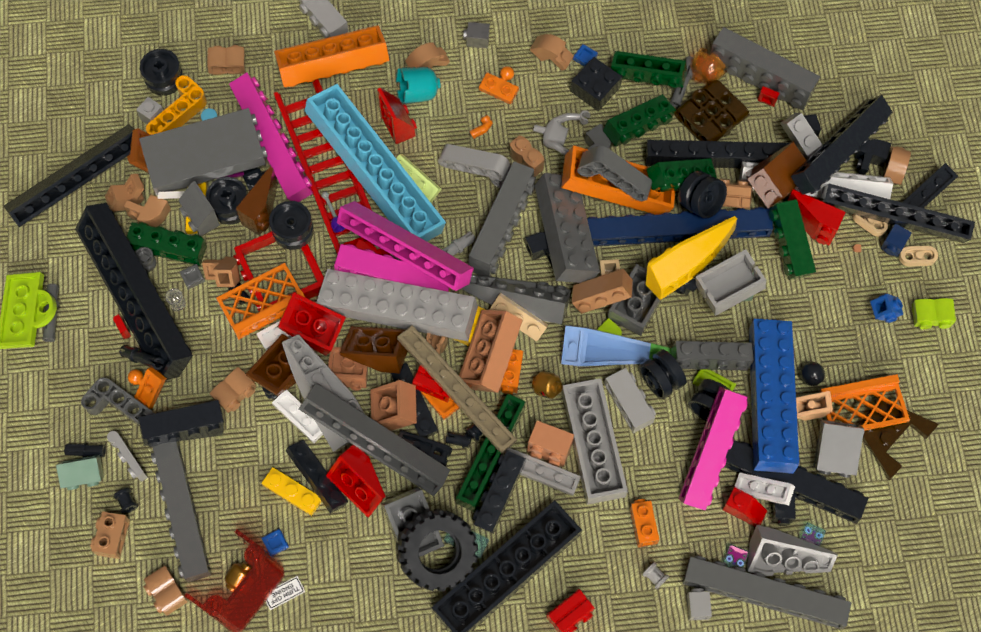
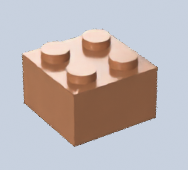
[371,380,417,431]
[527,421,574,467]

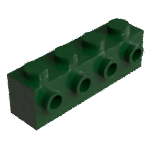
[611,51,687,88]
[603,94,676,147]
[646,159,717,192]
[769,199,816,280]
[126,222,207,266]

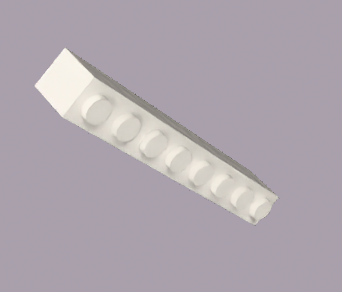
[739,161,893,199]

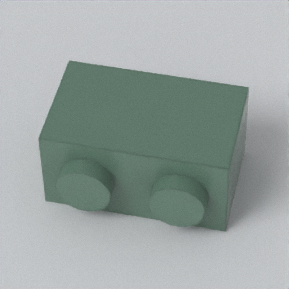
[56,454,104,490]

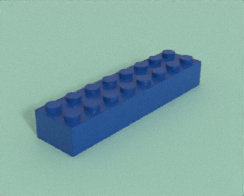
[749,318,799,473]

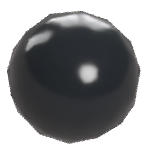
[800,362,825,386]

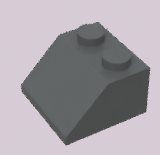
[178,181,220,236]

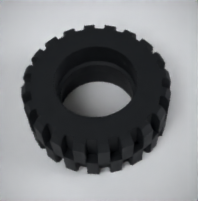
[396,509,478,591]

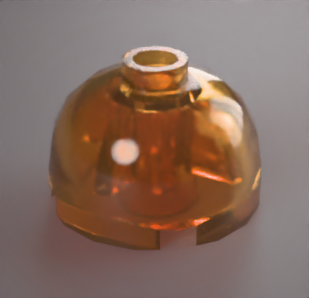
[691,48,727,83]

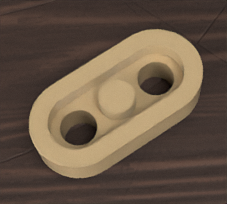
[852,214,888,236]
[899,246,938,267]

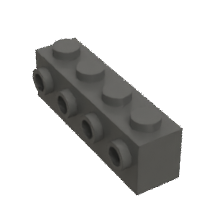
[670,341,754,371]

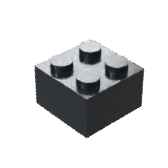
[570,57,622,112]

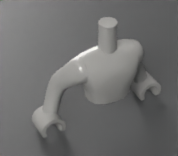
[533,110,590,155]

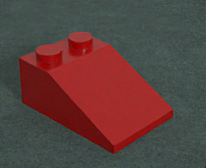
[377,87,417,145]
[788,189,846,246]
[278,292,346,356]
[326,445,386,518]

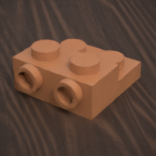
[328,347,368,391]

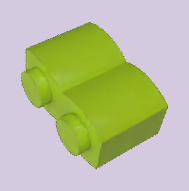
[912,298,956,329]

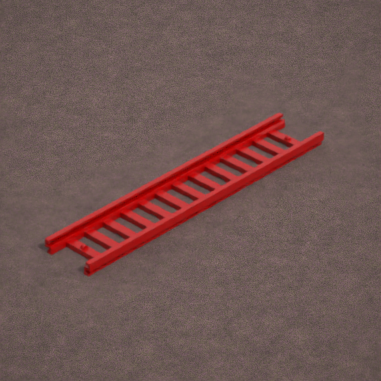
[273,79,391,256]

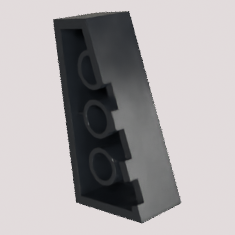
[138,400,224,447]

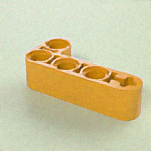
[146,75,207,135]

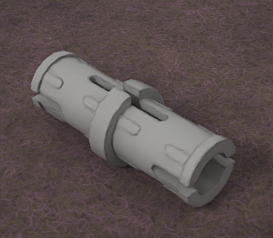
[442,231,476,256]

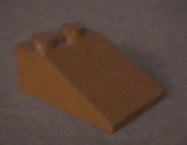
[746,141,807,208]
[236,166,278,236]
[340,326,408,374]
[246,334,296,396]

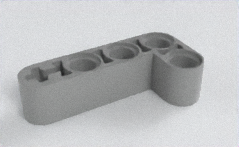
[438,144,511,188]

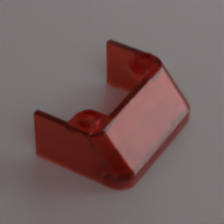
[184,529,285,632]

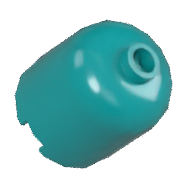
[396,67,440,104]

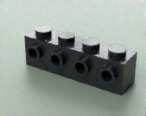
[472,450,527,534]

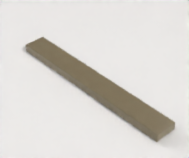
[397,325,517,454]

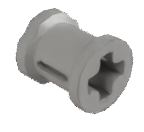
[642,562,670,589]

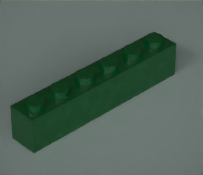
[456,394,526,512]

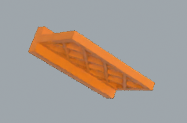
[216,263,305,340]
[819,374,910,431]

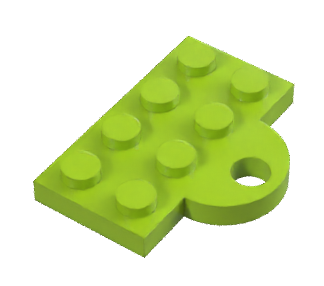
[0,272,57,349]

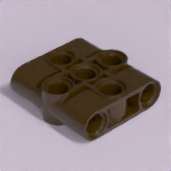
[674,79,750,141]

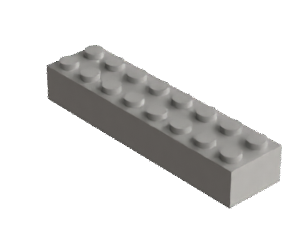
[316,269,478,341]

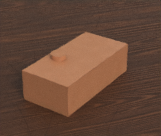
[459,310,523,393]

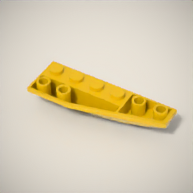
[646,216,737,300]

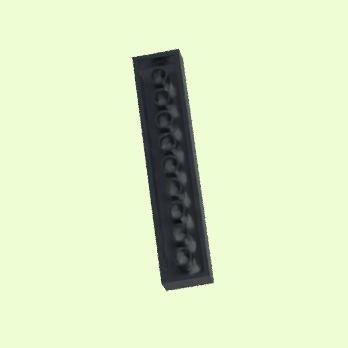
[75,203,193,380]

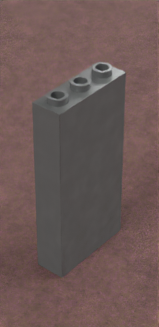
[139,108,268,196]

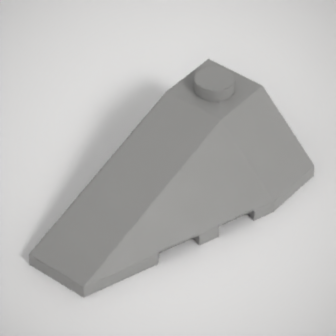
[747,525,838,576]

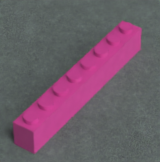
[229,73,313,202]
[337,201,474,291]

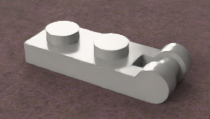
[107,431,148,482]

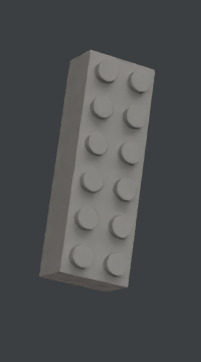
[561,378,628,505]

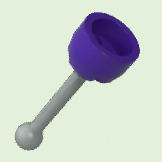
[322,192,346,233]

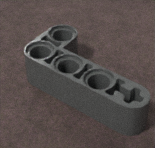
[577,146,652,201]
[81,378,155,426]

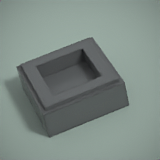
[180,264,205,290]

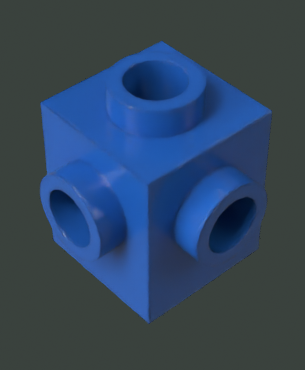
[870,294,904,323]

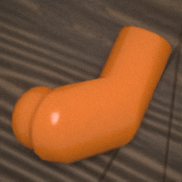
[470,115,493,139]

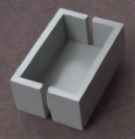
[696,249,766,316]

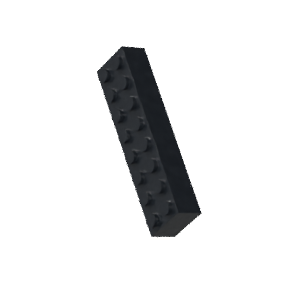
[431,500,582,632]

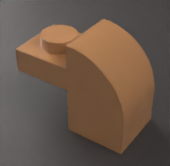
[530,34,574,70]
[405,42,450,68]
[883,146,911,185]
[105,174,144,211]
[124,195,171,227]
[202,256,240,287]

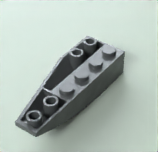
[461,275,572,325]

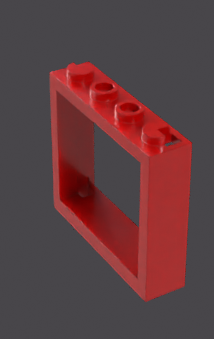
[233,231,324,312]

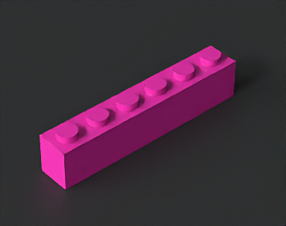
[334,244,450,292]
[678,387,748,511]

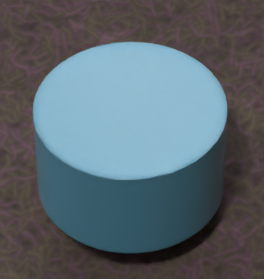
[201,108,218,121]

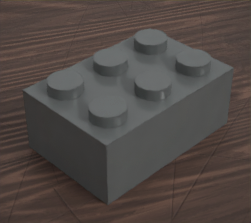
[607,264,662,336]
[381,487,444,557]

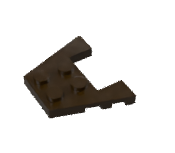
[858,400,939,481]

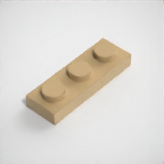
[489,293,548,341]

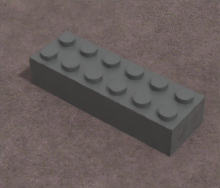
[708,27,820,110]
[469,161,536,277]
[535,173,600,283]

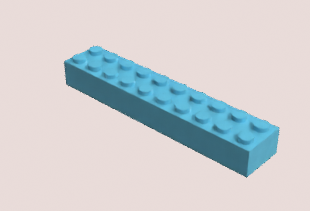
[305,84,446,241]

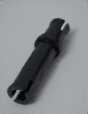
[119,345,164,370]

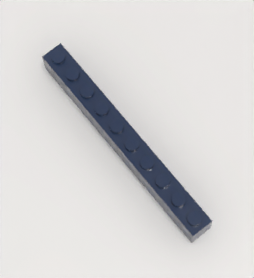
[587,207,773,247]

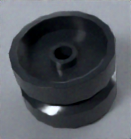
[139,49,184,96]
[679,170,727,219]
[206,177,247,225]
[269,201,314,250]
[639,349,687,400]
[688,379,730,422]

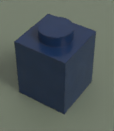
[881,223,912,257]

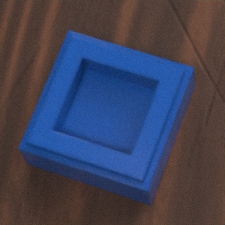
[573,44,598,67]
[261,529,289,557]

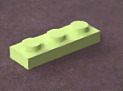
[396,154,441,203]

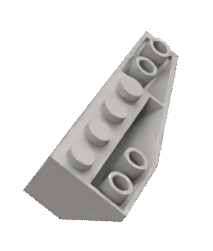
[282,334,365,452]

